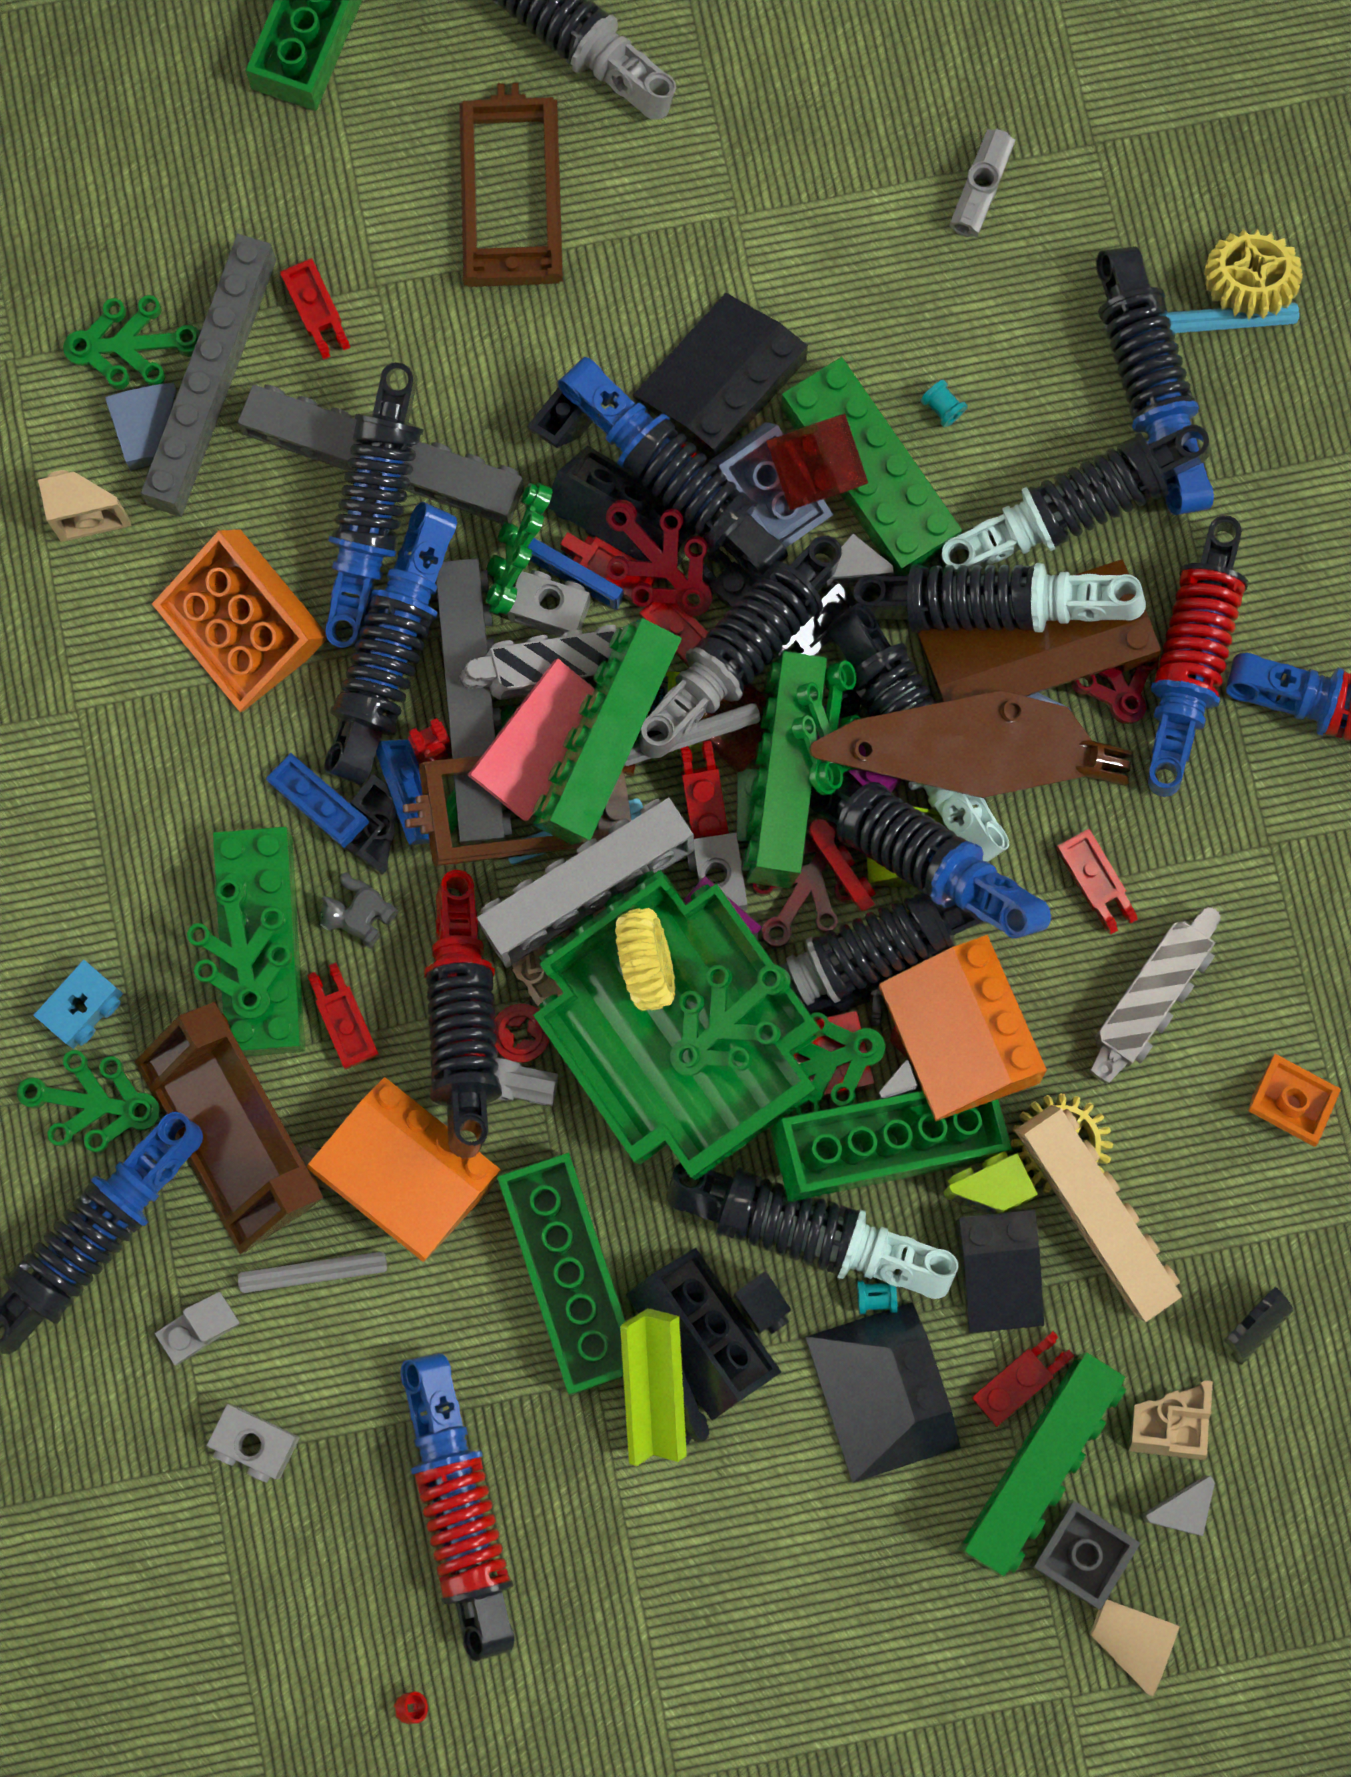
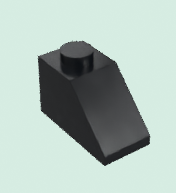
[527,387,599,448]
[734,1271,791,1335]

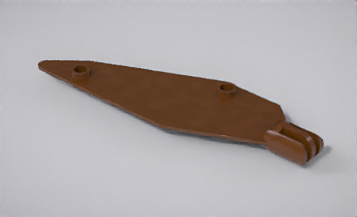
[809,690,1133,798]

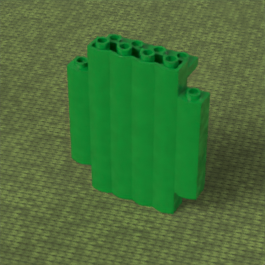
[533,870,823,1180]

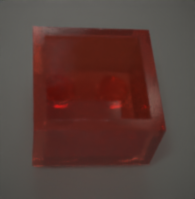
[766,413,868,510]

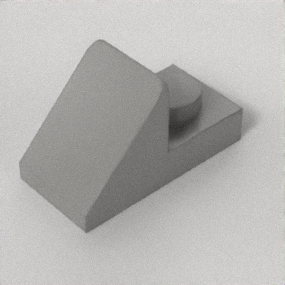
[155,1292,241,1366]

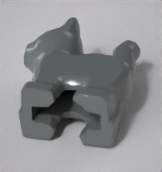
[319,872,399,949]

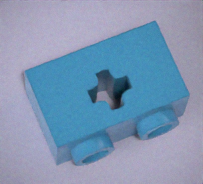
[34,960,123,1049]

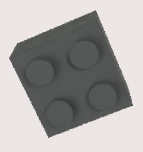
[1029,1500,1140,1610]

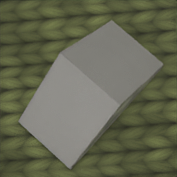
[821,534,893,588]
[1141,1476,1215,1536]

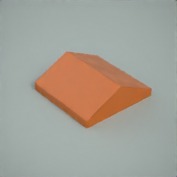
[1248,1054,1341,1147]

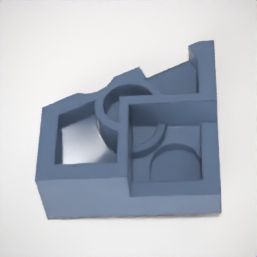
[105,383,177,471]

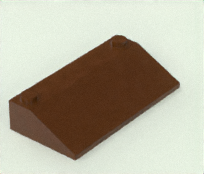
[917,559,1161,702]
[134,1002,323,1254]

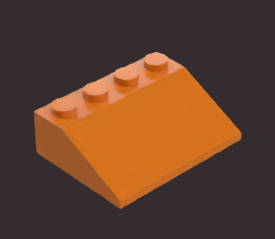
[152,529,327,712]
[879,935,1047,1121]
[307,1077,501,1262]

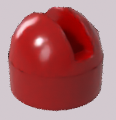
[394,1692,428,1724]

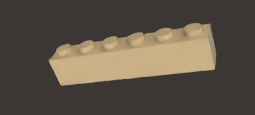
[1015,1105,1183,1322]

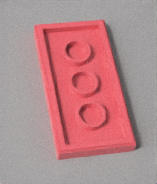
[468,659,595,821]

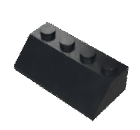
[548,445,694,566]
[626,1248,781,1421]

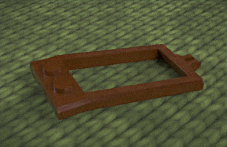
[459,82,563,287]
[402,756,632,866]

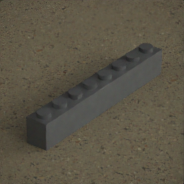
[141,233,276,517]
[238,384,524,524]
[437,558,512,846]

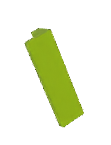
[621,1308,687,1466]

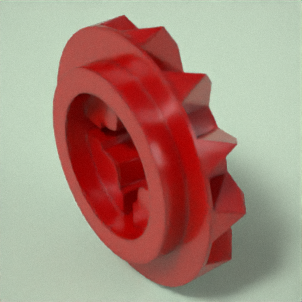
[494,1004,550,1063]

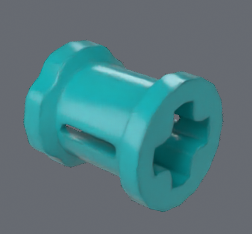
[920,380,968,428]
[857,1280,897,1314]

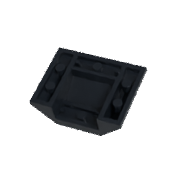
[805,1302,961,1483]

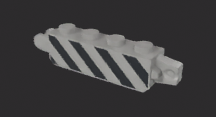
[459,625,623,700]
[1089,907,1221,1084]

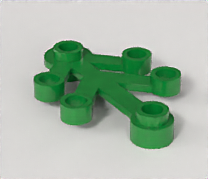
[63,295,200,390]
[486,482,552,615]
[792,661,861,795]
[187,877,292,1019]
[670,964,790,1076]
[796,1013,886,1115]
[17,1050,160,1153]

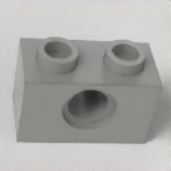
[507,570,591,637]
[687,833,748,911]
[207,1404,300,1483]

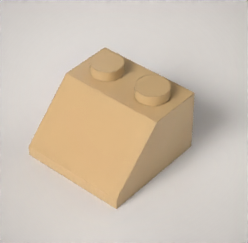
[38,470,131,542]

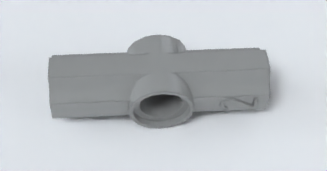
[949,129,1015,238]
[495,1058,559,1106]

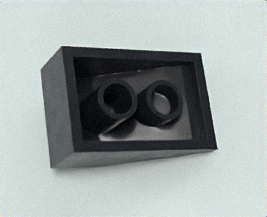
[956,1210,1044,1334]

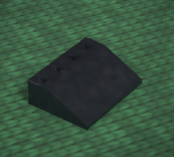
[633,293,808,460]

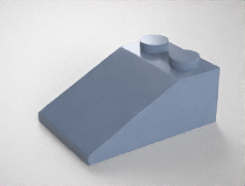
[708,422,833,548]

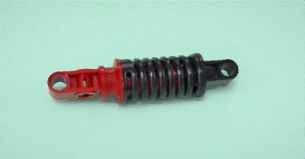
[424,870,502,1158]

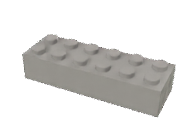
[477,798,694,968]

